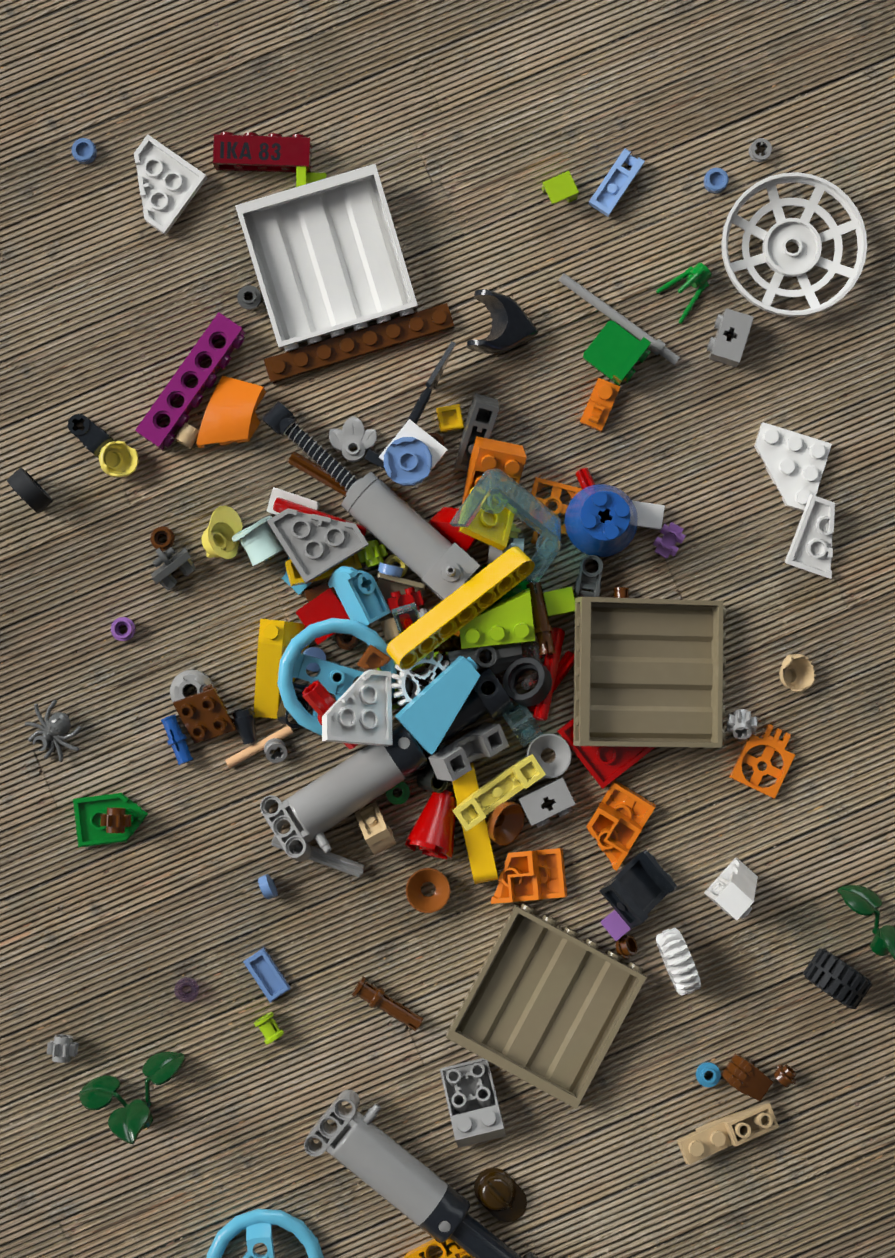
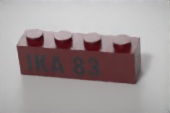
[213,132,312,173]

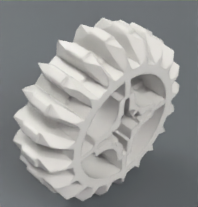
[391,651,450,706]
[656,928,701,996]

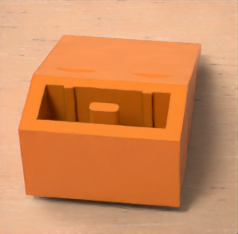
[461,436,527,509]

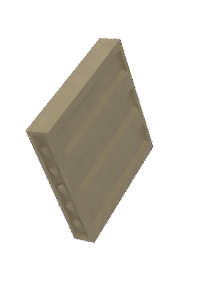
[573,597,726,748]
[446,903,647,1109]

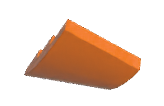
[196,376,266,448]
[586,780,656,871]
[491,848,567,904]

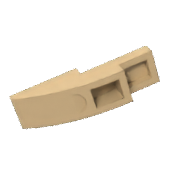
[677,1103,779,1165]

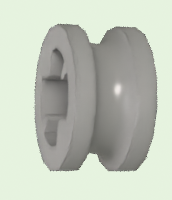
[749,138,772,162]
[264,738,287,763]

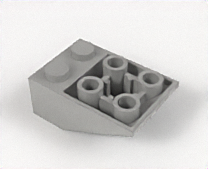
[440,1058,506,1148]

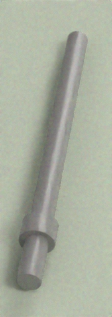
[558,273,680,365]

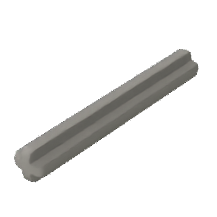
[271,835,365,877]

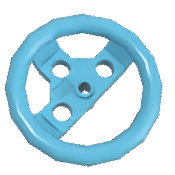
[277,618,397,736]
[206,1209,324,1258]

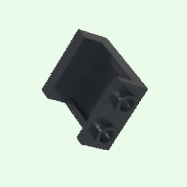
[599,850,677,929]

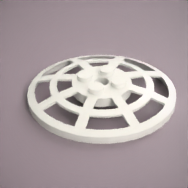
[721,172,867,317]

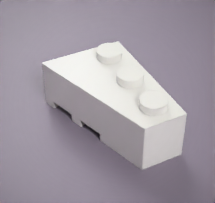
[704,857,758,920]

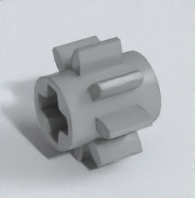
[727,709,757,739]
[47,1034,79,1063]

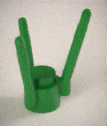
[656,262,712,324]

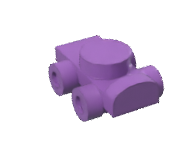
[653,522,686,559]

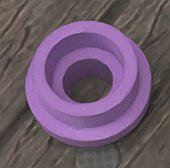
[111,617,136,641]

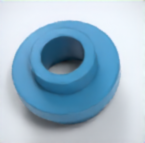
[696,1062,721,1087]

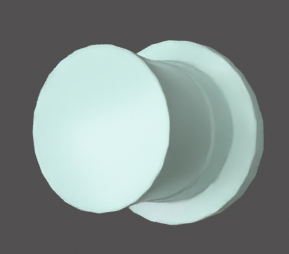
[232,516,284,566]

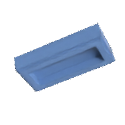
[243,947,291,1003]

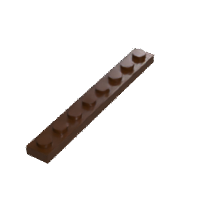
[263,303,454,384]

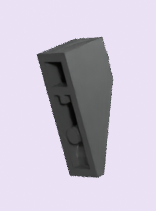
[454,393,499,472]

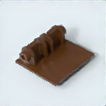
[173,684,236,744]

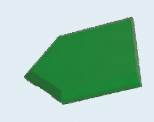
[73,793,148,847]

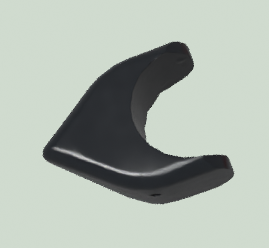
[467,289,538,354]

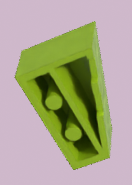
[459,588,535,649]

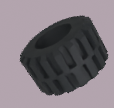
[803,948,872,1009]

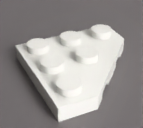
[134,134,207,236]
[754,422,832,512]
[322,670,393,746]

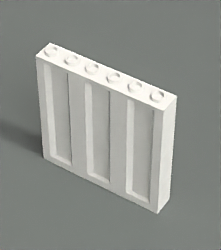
[235,164,418,352]

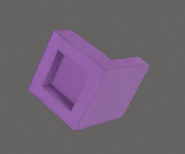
[601,909,630,941]

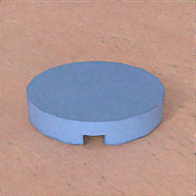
[384,437,432,486]

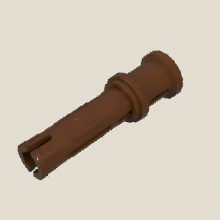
[351,976,424,1031]

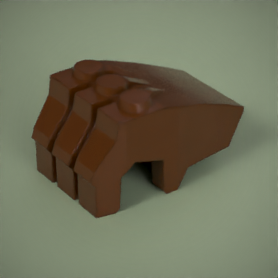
[721,1053,773,1101]

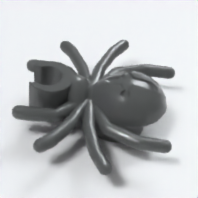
[25,700,82,762]

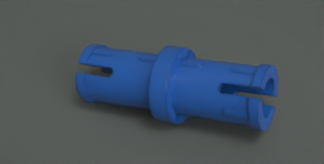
[161,714,193,765]

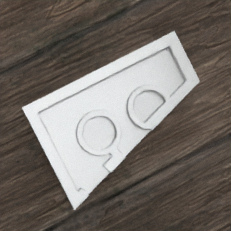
[784,494,835,579]

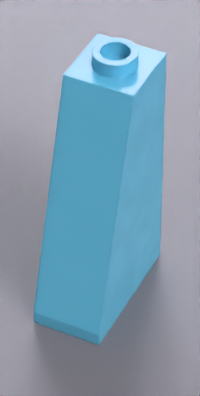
[395,656,480,755]

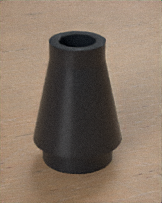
[231,707,257,744]

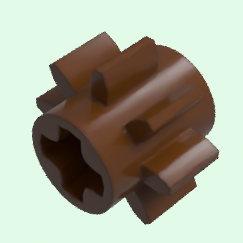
[100,807,131,833]

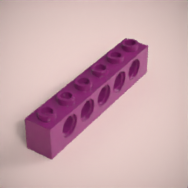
[135,312,245,451]

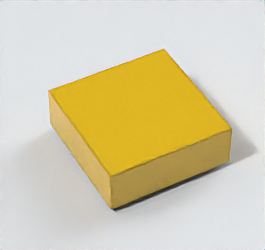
[436,404,464,433]

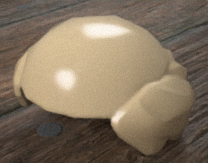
[779,654,816,693]

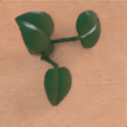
[837,885,895,959]
[79,1052,185,1145]

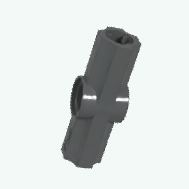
[446,643,522,668]

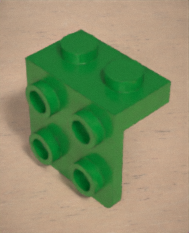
[583,320,651,386]

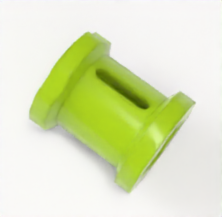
[253,1012,284,1045]

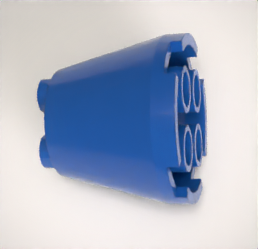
[564,484,638,558]

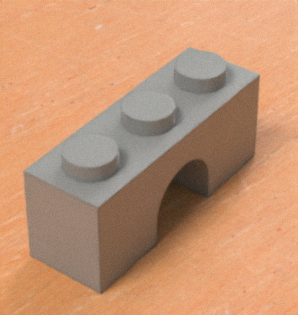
[428,723,509,781]

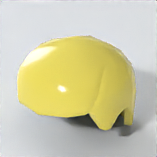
[99,441,139,478]

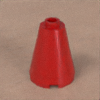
[405,790,456,860]

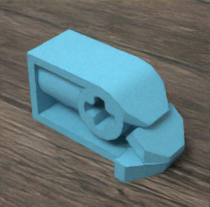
[328,566,391,626]

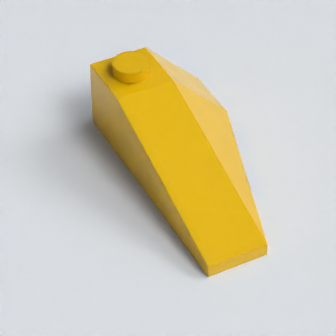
[253,619,309,719]

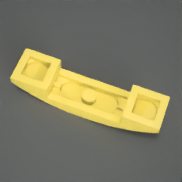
[452,754,546,831]

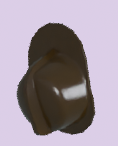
[474,1167,527,1222]

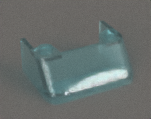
[449,469,561,583]

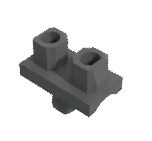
[151,547,196,590]

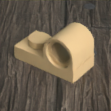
[355,802,397,855]

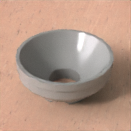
[170,670,214,702]
[527,734,571,778]

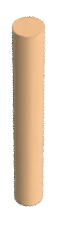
[225,726,294,768]

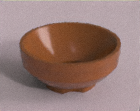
[486,801,525,846]
[406,868,450,913]

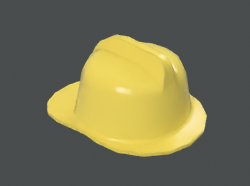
[201,506,243,559]

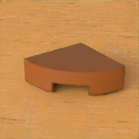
[356,644,392,669]

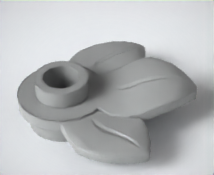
[329,416,377,462]

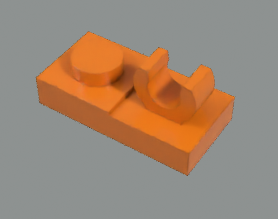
[579,377,620,432]

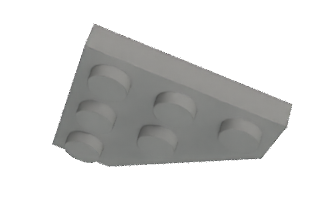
[267,508,368,584]

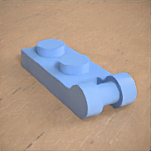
[588,148,645,217]

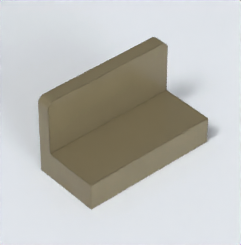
[377,572,426,609]

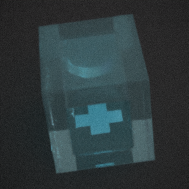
[502,704,543,747]

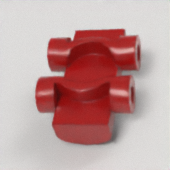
[387,587,424,615]

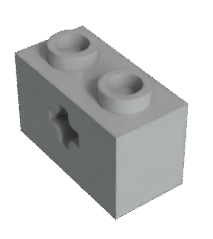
[707,308,754,367]
[518,777,575,827]

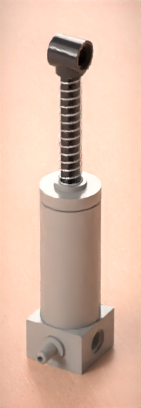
[262,401,480,601]

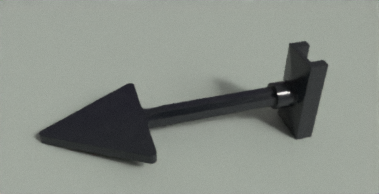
[364,341,456,469]

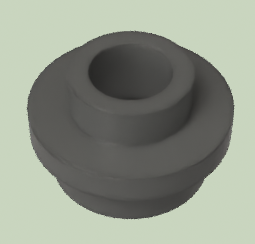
[237,285,261,310]

